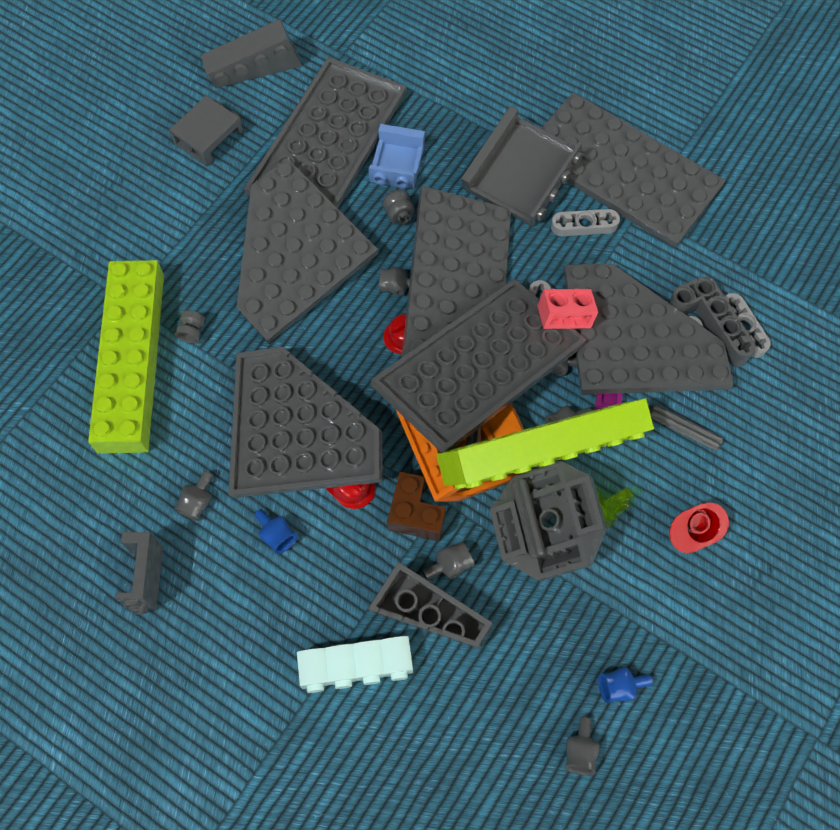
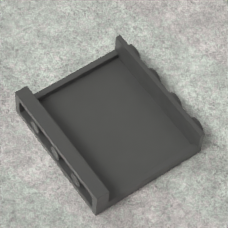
[461,106,583,227]

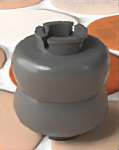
[382,189,416,225]

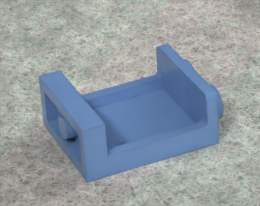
[369,124,425,189]

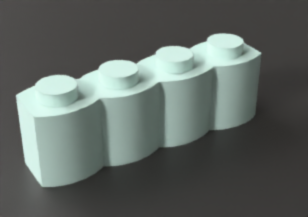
[297,636,413,693]

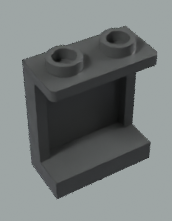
[169,96,243,167]
[115,532,163,614]

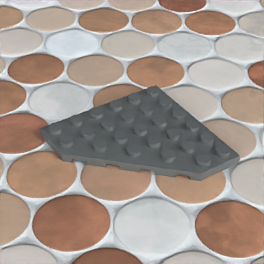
[237,157,379,344]
[564,264,734,395]
[229,347,382,498]

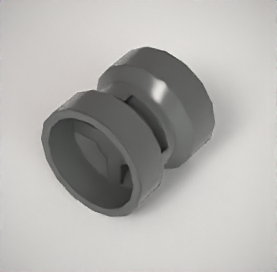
[175,310,206,344]

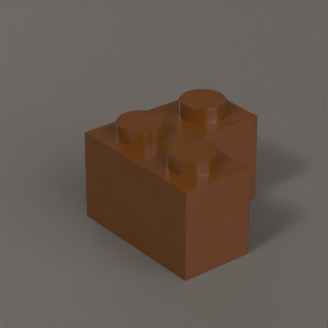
[387,472,446,542]

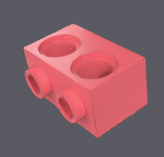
[537,289,598,329]

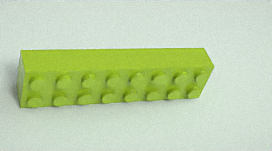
[88,260,164,453]
[436,398,654,489]

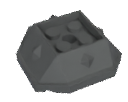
[490,460,607,581]

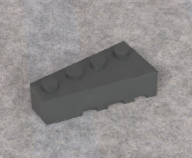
[201,19,302,88]
[368,562,493,649]

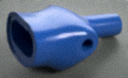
[255,509,297,555]
[598,667,653,703]

